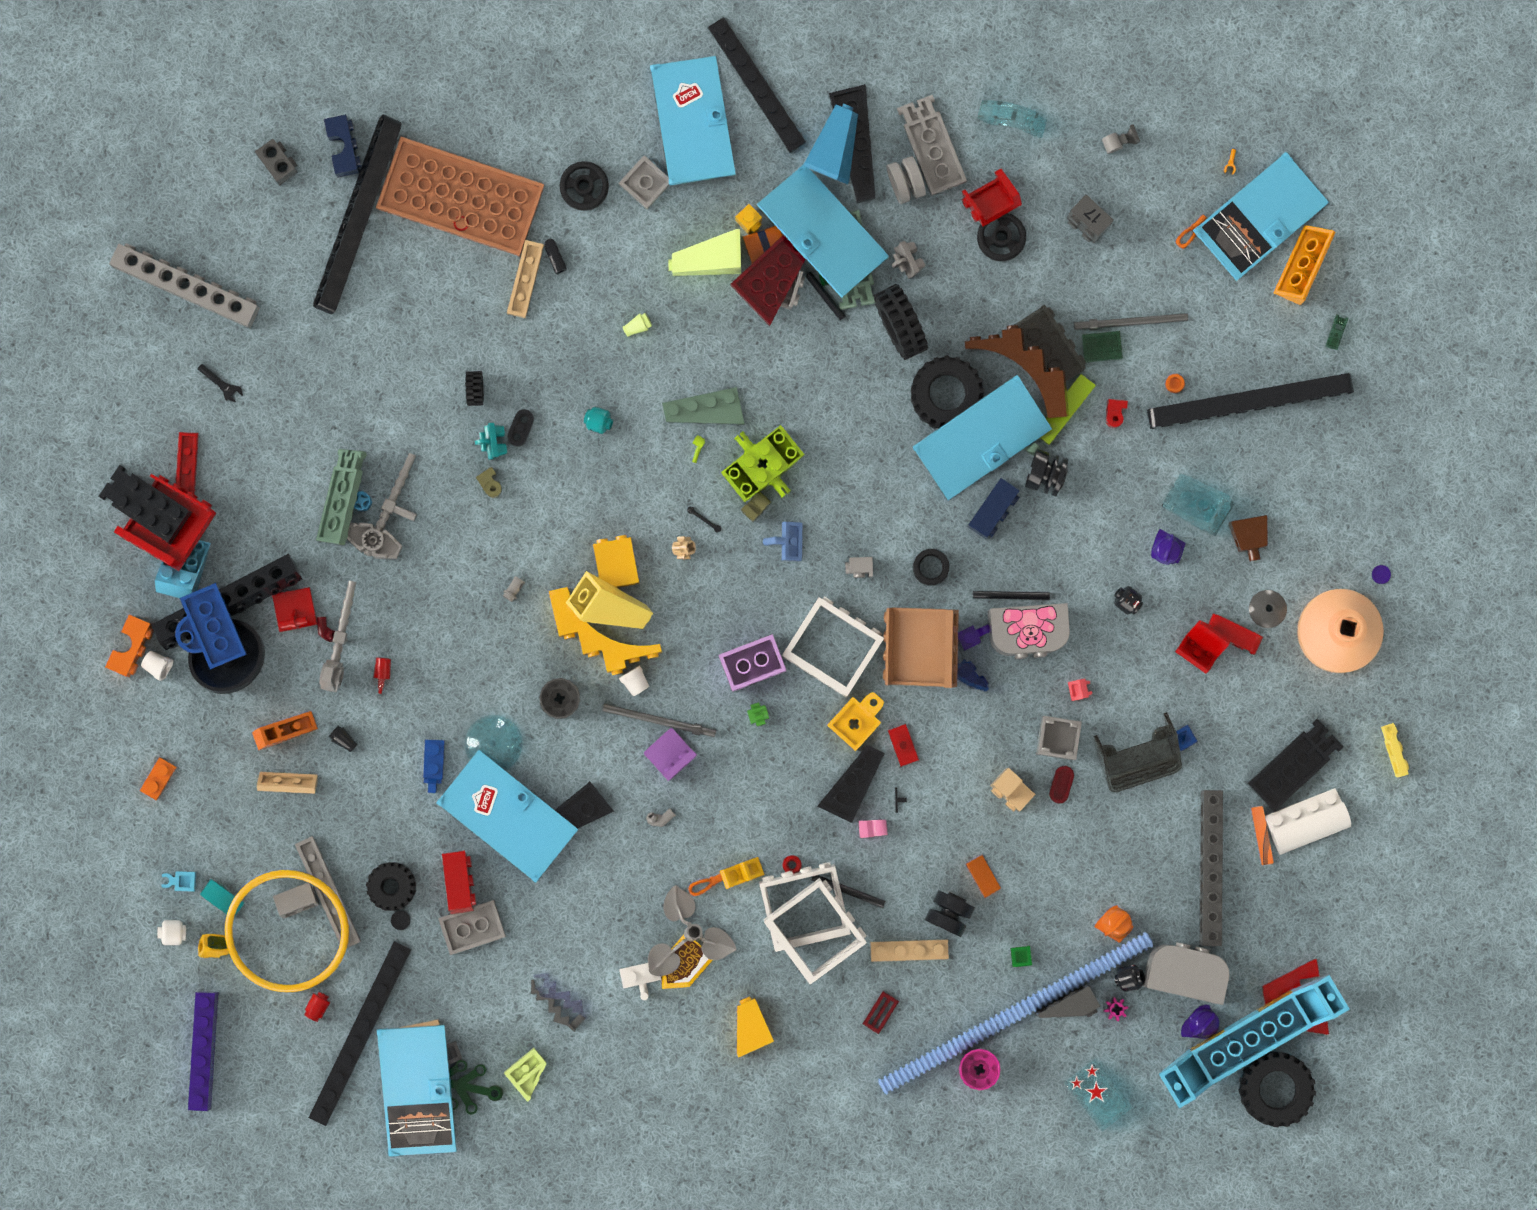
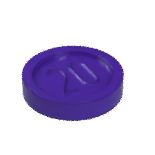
[1372,565,1391,584]

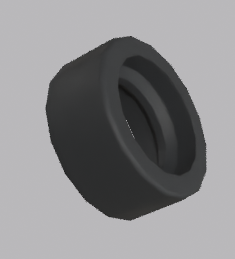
[913,549,949,586]

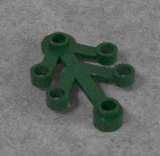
[449,1060,503,1115]

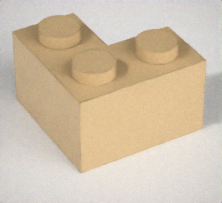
[990,768,1036,812]

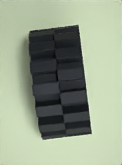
[465,371,484,406]

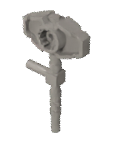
[347,453,417,559]
[319,581,356,692]

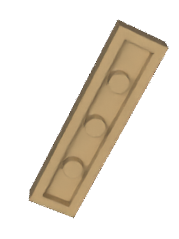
[507,240,544,319]
[870,940,949,962]

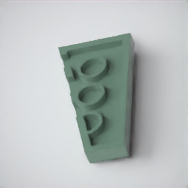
[662,387,745,425]

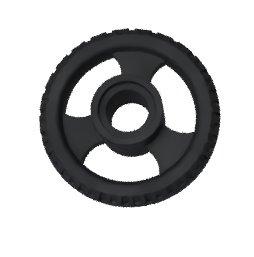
[560,161,609,211]
[977,213,1026,261]

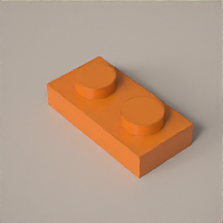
[140,757,177,800]

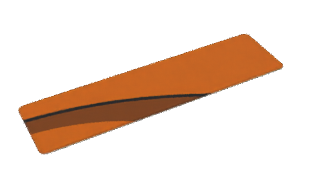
[1251,806,1274,865]

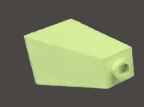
[668,229,741,276]

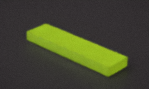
[1040,374,1096,445]

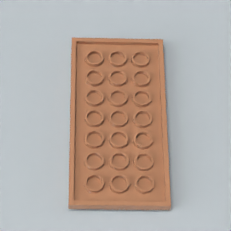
[376,137,545,257]

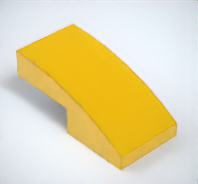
[720,857,765,889]

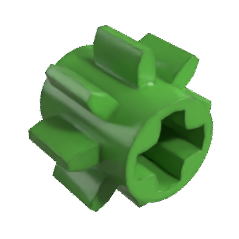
[747,702,769,727]

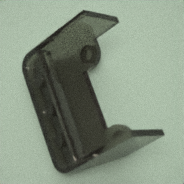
[1094,712,1182,792]

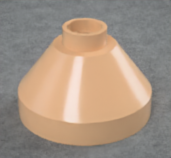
[1297,589,1384,673]

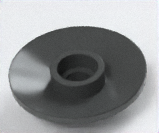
[1249,590,1287,628]

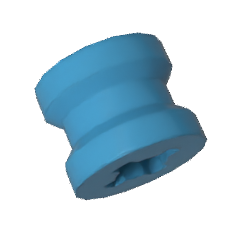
[354,491,372,512]

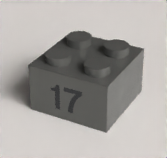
[1067,194,1114,244]

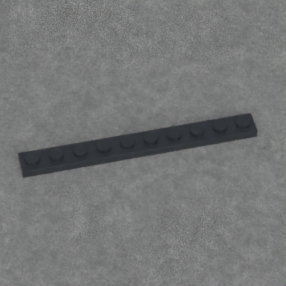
[308,941,412,1126]

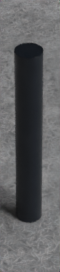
[805,272,846,321]

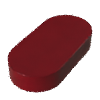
[1049,766,1074,804]

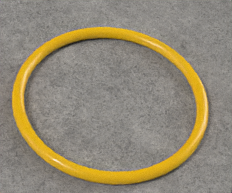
[225,870,349,992]

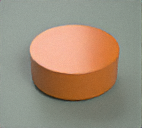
[1165,374,1185,393]

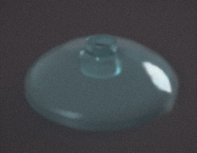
[465,715,523,770]

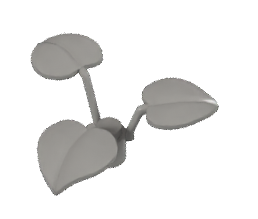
[648,885,736,976]

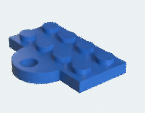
[175,583,247,669]

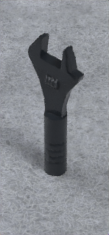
[197,364,243,402]

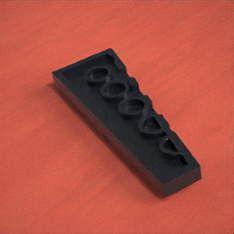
[829,84,875,203]

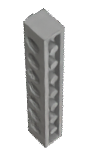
[109,243,260,329]

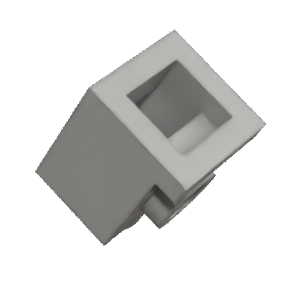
[845,557,873,578]

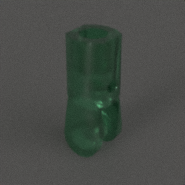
[1325,314,1348,350]

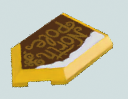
[661,935,712,989]

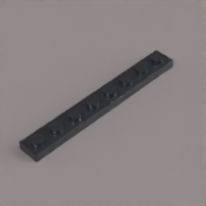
[708,17,806,153]

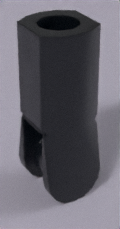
[544,239,567,274]

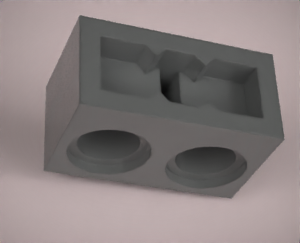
[255,139,298,186]

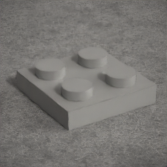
[619,156,669,209]

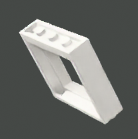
[782,597,884,697]
[759,862,851,952]
[763,878,867,984]

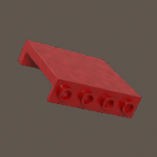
[114,474,216,571]

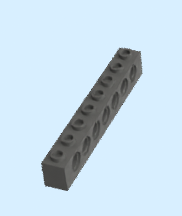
[1199,790,1223,946]

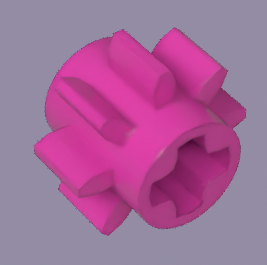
[1103,997,1128,1021]

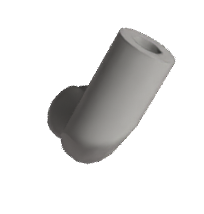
[646,808,676,827]

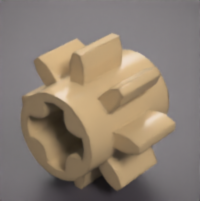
[672,536,696,560]

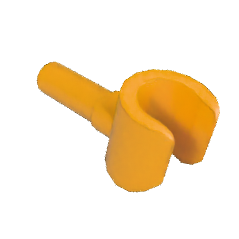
[1224,149,1236,175]

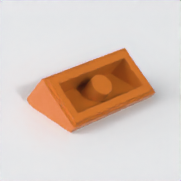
[966,855,1001,898]

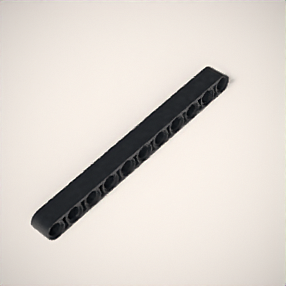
[313,114,402,315]
[1147,373,1354,429]

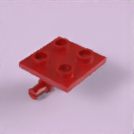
[272,587,317,632]

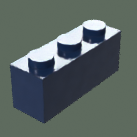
[967,478,1020,539]

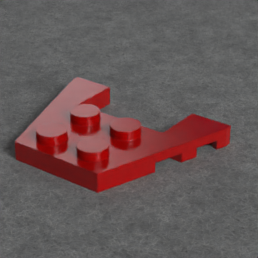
[1262,959,1329,1035]

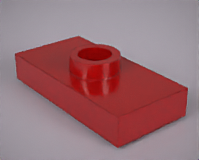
[888,724,919,767]

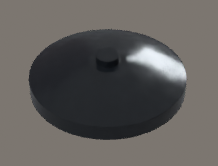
[188,619,265,694]

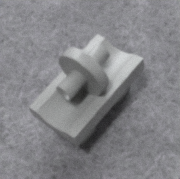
[891,241,925,279]

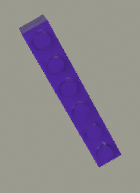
[188,991,219,1111]

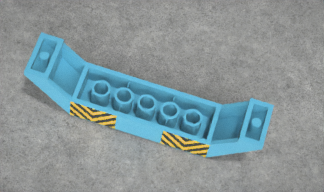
[1159,975,1350,1108]

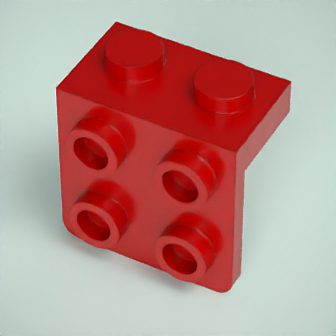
[1175,620,1230,674]

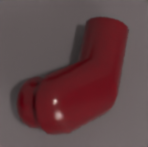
[317,617,335,642]

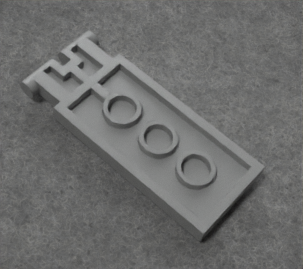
[897,95,967,196]

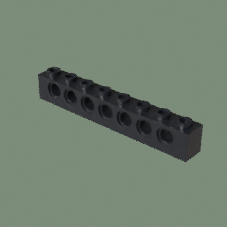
[151,553,303,650]

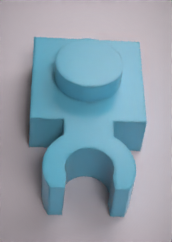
[161,871,196,891]

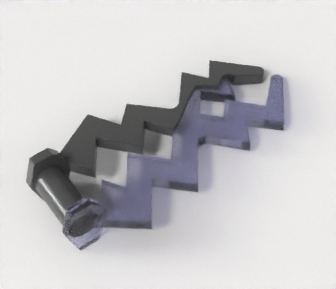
[531,973,588,1032]

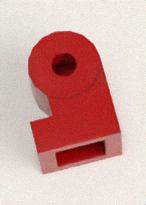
[1105,399,1128,428]

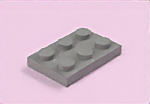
[438,900,506,955]

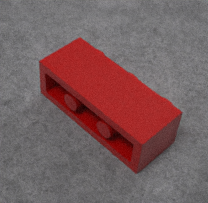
[442,851,477,914]

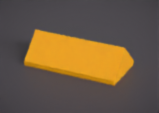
[1274,225,1336,305]

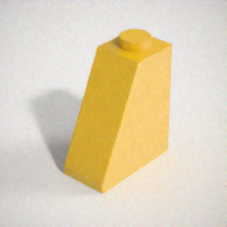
[737,996,774,1058]

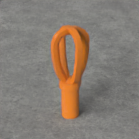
[1176,215,1207,249]
[688,873,723,896]

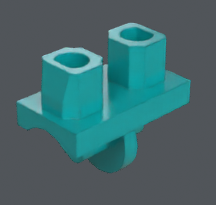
[475,423,507,460]

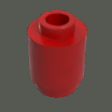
[304,992,330,1022]

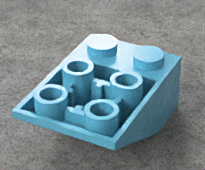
[155,540,211,598]

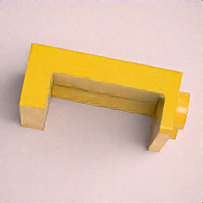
[593,535,640,588]

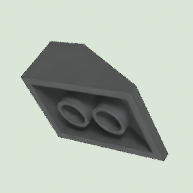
[1034,984,1100,1018]

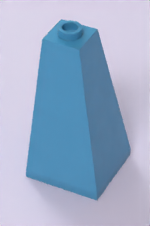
[803,104,858,185]

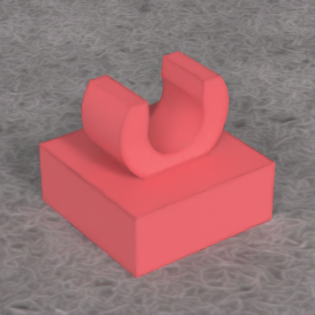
[1068,679,1092,701]

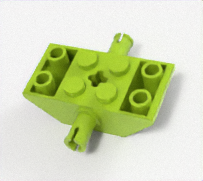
[721,425,805,502]

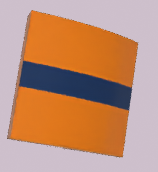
[743,225,783,263]

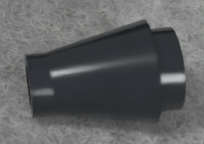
[328,725,357,752]

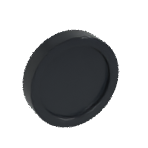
[391,911,410,930]

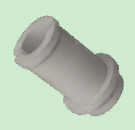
[503,576,525,602]

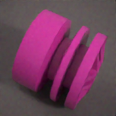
[959,1049,1000,1090]

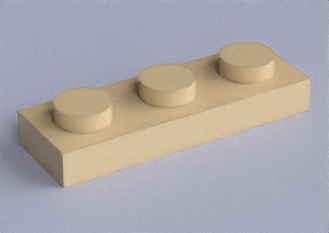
[257,772,318,794]

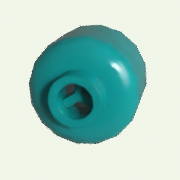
[584,406,613,434]

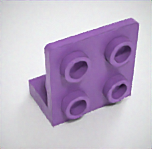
[644,728,697,781]

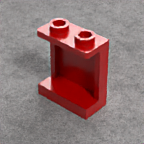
[961,169,1022,227]

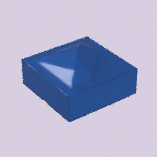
[1171,725,1198,751]

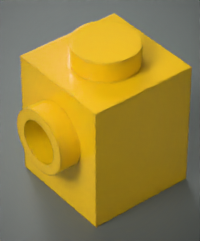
[735,204,762,234]

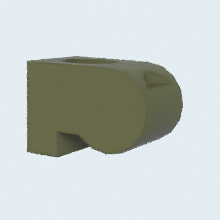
[476,467,502,498]
[741,491,771,522]

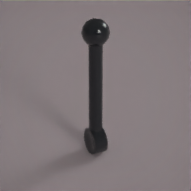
[687,506,721,533]

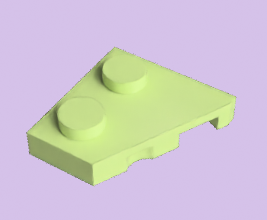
[504,1048,547,1102]

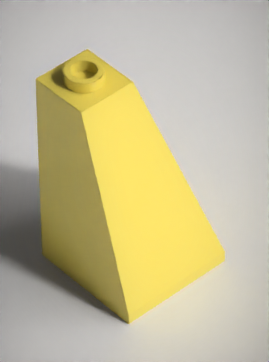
[566,571,653,629]

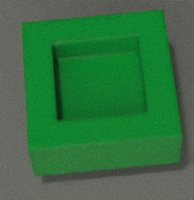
[1010,946,1032,967]

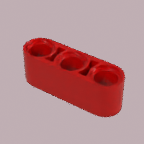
[1208,614,1263,655]

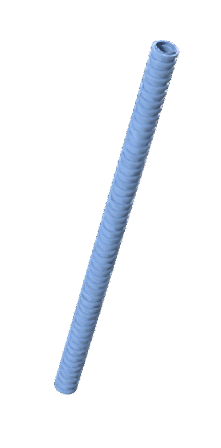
[878,932,1153,1095]

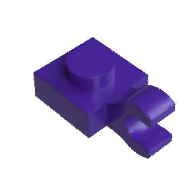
[958,624,990,651]

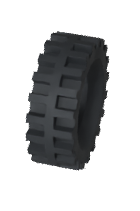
[873,284,928,360]
[910,355,984,428]
[1238,1051,1316,1128]

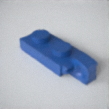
[423,740,445,793]

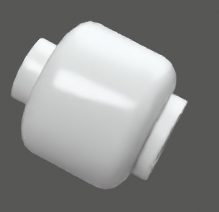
[157,920,186,945]

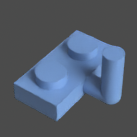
[763,522,802,561]

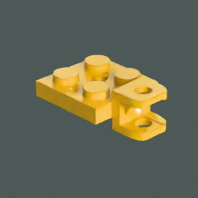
[827,692,884,751]

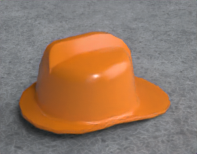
[1094,905,1134,943]

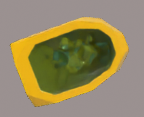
[198,934,229,958]

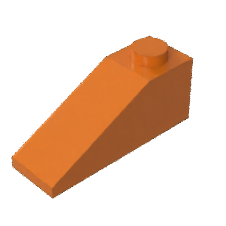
[252,711,318,750]

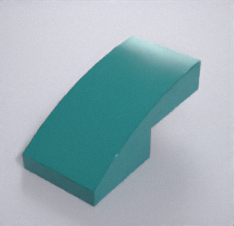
[200,879,244,917]

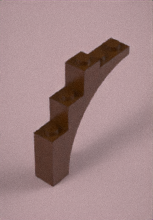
[965,325,1069,418]

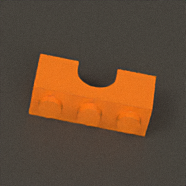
[105,615,154,677]

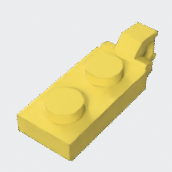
[1381,723,1409,778]

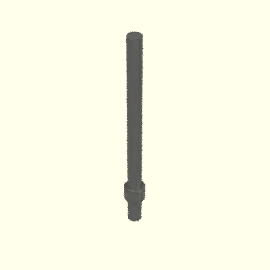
[1074,313,1188,331]
[603,704,716,737]

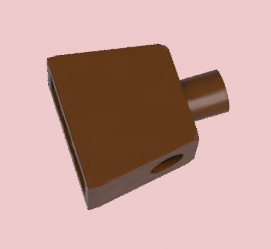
[1228,515,1268,562]

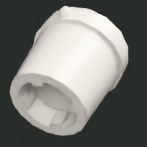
[141,651,173,681]
[619,665,649,696]

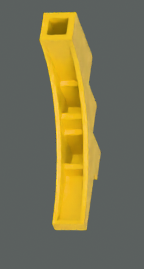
[549,587,662,676]

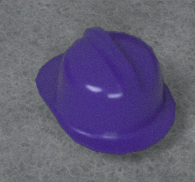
[1151,529,1186,565]
[1181,1004,1220,1039]

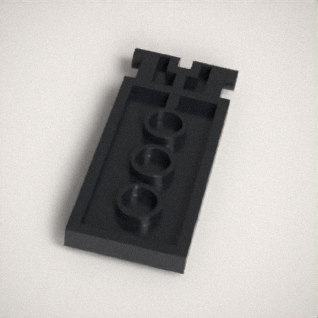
[98,465,192,544]
[1247,718,1344,812]

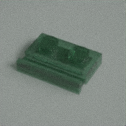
[1081,331,1123,363]

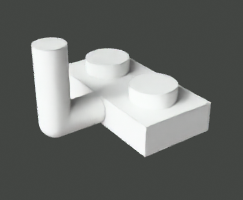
[619,963,661,1000]

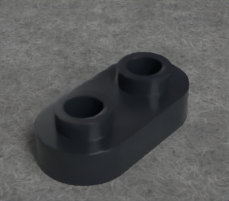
[507,409,534,447]

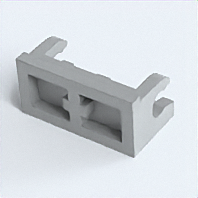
[273,882,320,919]

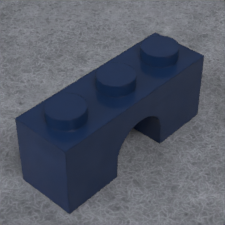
[324,114,362,178]

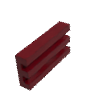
[862,991,899,1034]

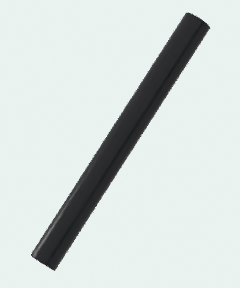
[973,591,1050,600]
[811,875,886,908]

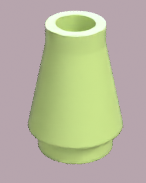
[623,313,652,337]

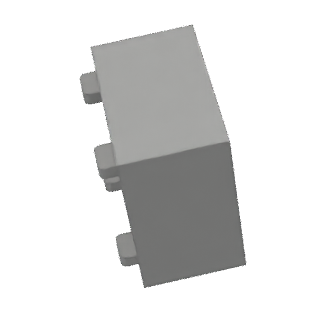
[1036,716,1082,760]

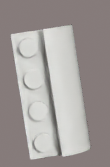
[1265,788,1351,855]

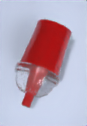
[372,657,391,694]

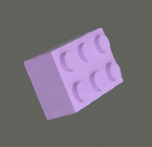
[719,634,786,692]

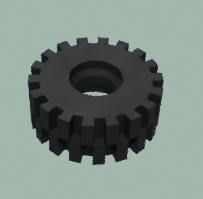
[366,862,416,911]

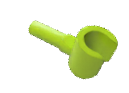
[692,435,705,463]

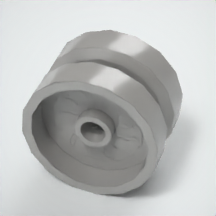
[886,156,926,204]

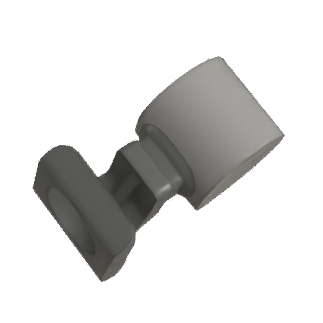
[1102,124,1140,154]

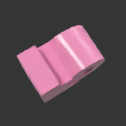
[858,820,888,838]

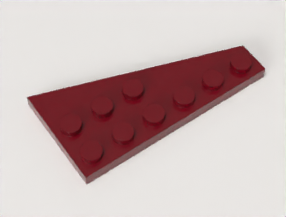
[730,235,806,327]

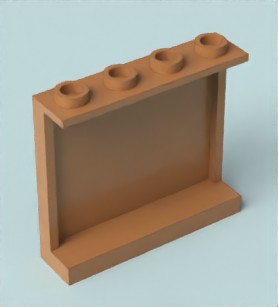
[883,607,959,688]

